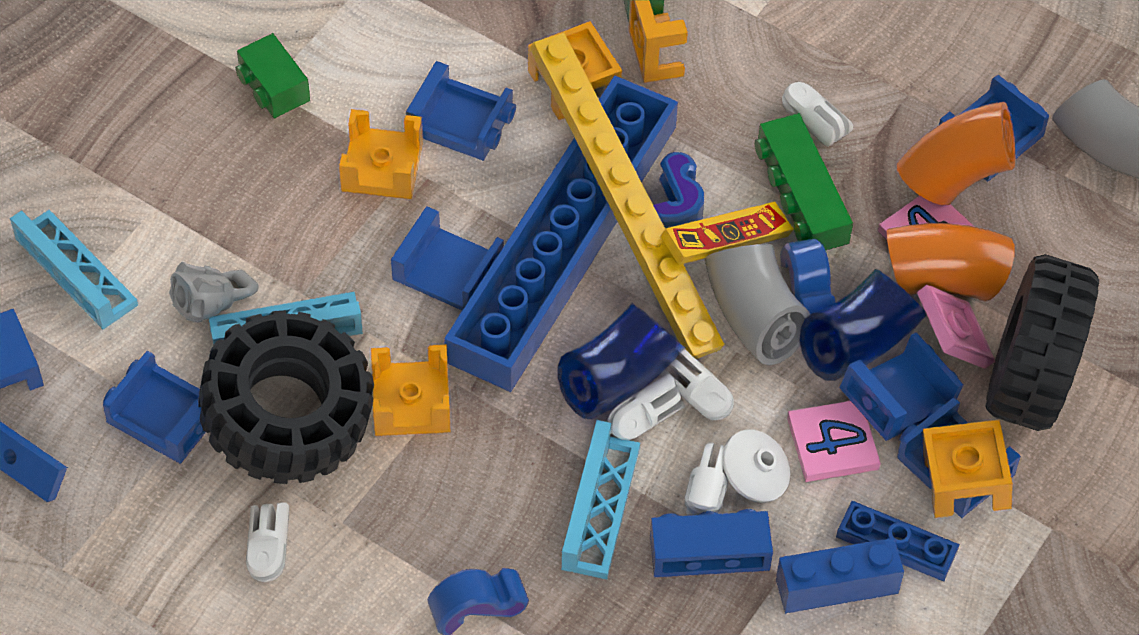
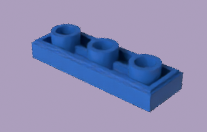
[0,421,68,502]
[836,501,960,582]

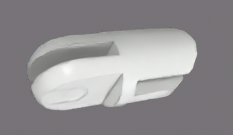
[782,82,853,147]
[659,349,734,420]
[607,374,685,441]
[685,443,728,516]
[246,502,289,582]

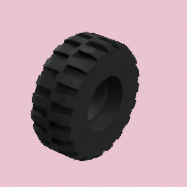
[985,254,1099,431]
[198,310,374,484]

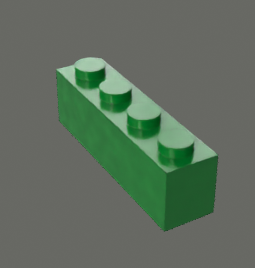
[754,113,853,250]

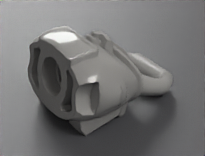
[169,262,259,322]

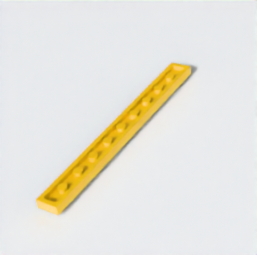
[530,33,725,359]

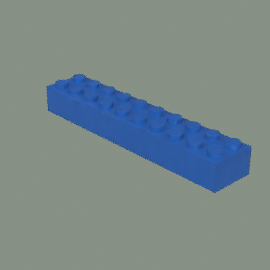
[444,75,678,392]

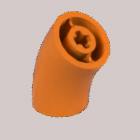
[897,102,1015,205]
[886,223,1015,301]

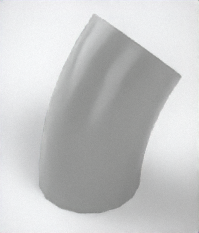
[1052,79,1139,179]
[704,244,811,365]

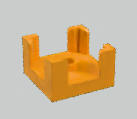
[628,0,688,83]
[528,21,622,120]
[339,109,423,199]
[371,344,451,436]
[923,420,1013,518]

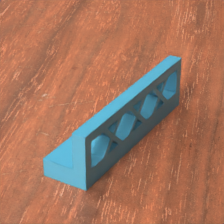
[10,210,138,330]
[209,292,363,345]
[561,420,640,579]

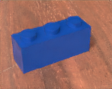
[650,509,773,577]
[776,538,904,614]

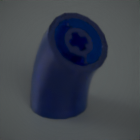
[799,269,927,381]
[557,302,686,420]

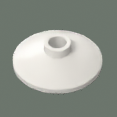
[723,430,790,503]

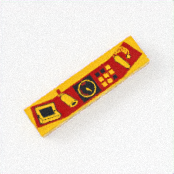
[661,201,794,265]

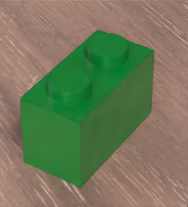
[235,33,310,119]

